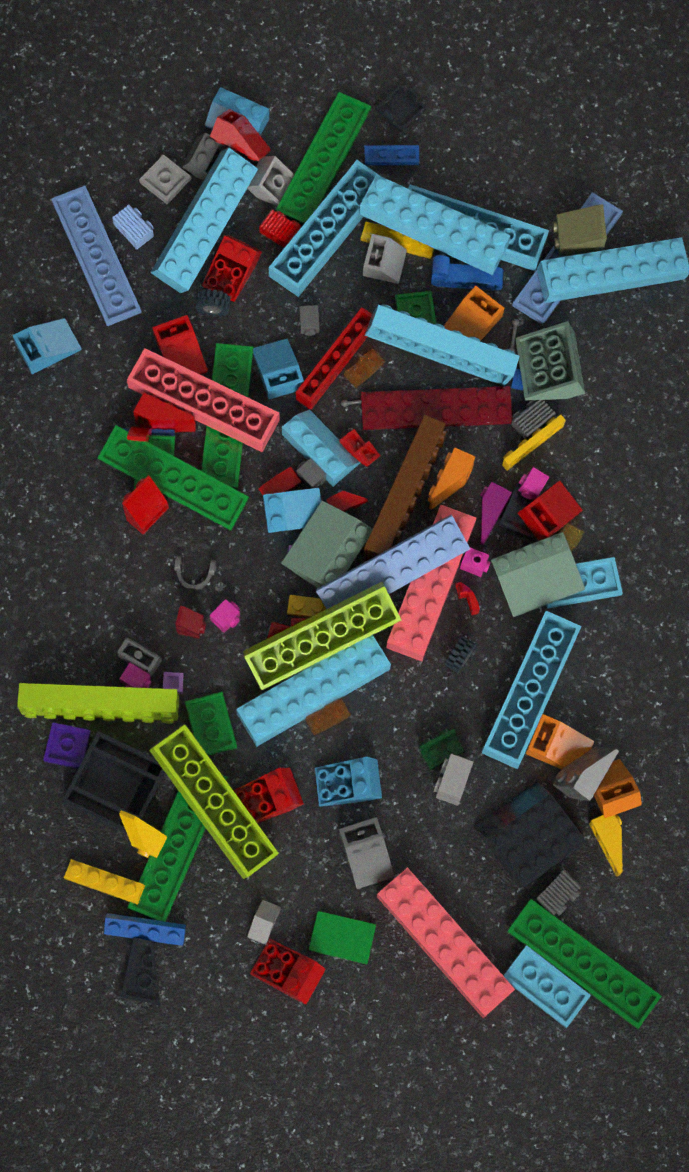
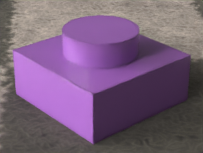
[163,672,184,694]

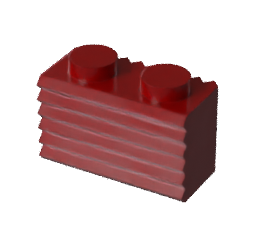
[259,210,301,248]

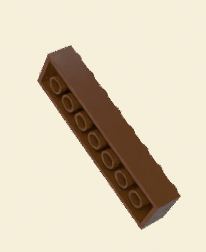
[363,415,447,561]

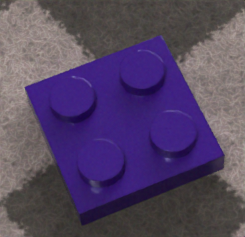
[43,722,91,769]

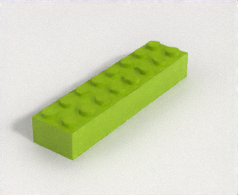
[243,582,401,690]
[18,683,179,724]
[149,725,279,879]

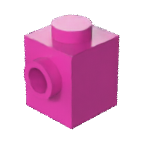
[518,467,549,500]
[460,548,491,577]
[210,599,240,633]
[119,663,151,688]

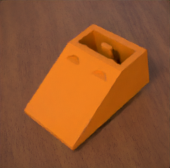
[444,286,504,341]
[428,448,475,510]
[526,714,594,769]
[594,759,642,818]

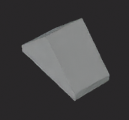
[248,900,281,945]

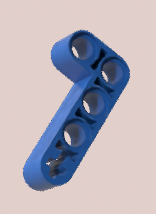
[431,255,504,291]

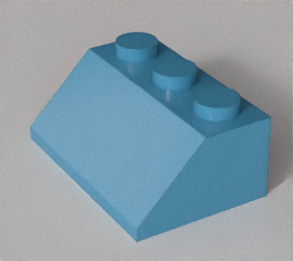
[205,87,269,135]

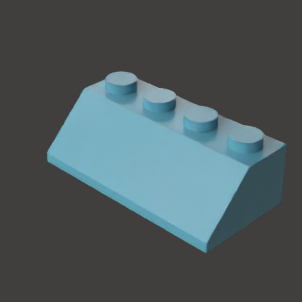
[282,410,361,487]

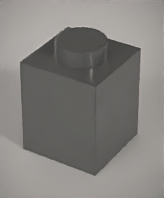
[299,305,319,336]
[297,458,326,489]

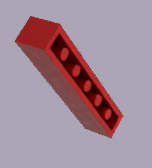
[296,307,372,410]

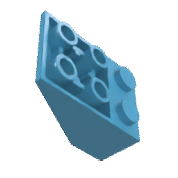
[12,318,82,374]
[253,339,304,400]
[315,757,382,807]

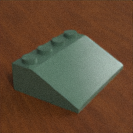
[516,321,585,400]
[281,501,373,588]
[491,532,585,617]

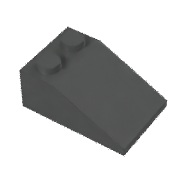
[553,746,619,801]

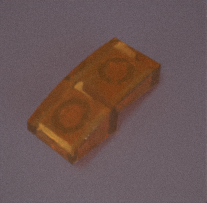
[344,349,385,388]
[305,698,351,735]

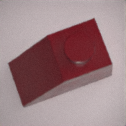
[175,606,207,639]

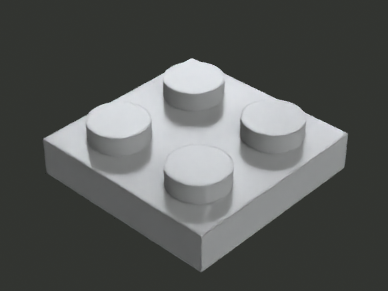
[139,155,191,204]

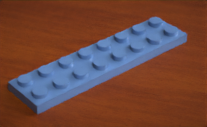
[51,186,141,326]
[512,192,623,325]
[316,515,470,609]

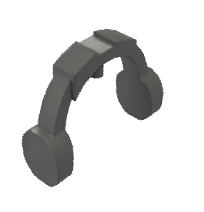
[174,556,216,590]

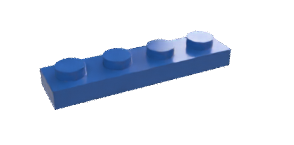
[104,913,186,946]

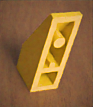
[119,810,167,858]
[589,814,623,877]

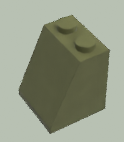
[552,204,607,256]

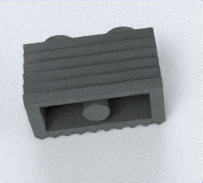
[511,400,555,440]
[118,637,161,677]
[536,870,582,916]

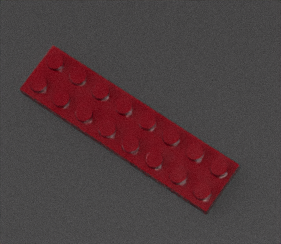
[361,386,512,430]

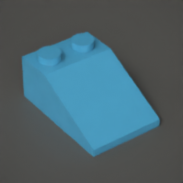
[263,488,321,533]

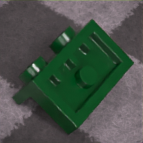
[419,728,465,770]

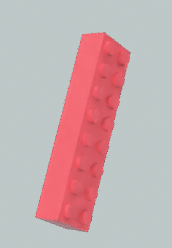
[127,348,279,452]
[386,505,476,661]
[377,867,515,1018]

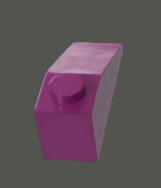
[480,482,512,545]

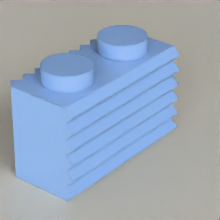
[112,205,154,249]

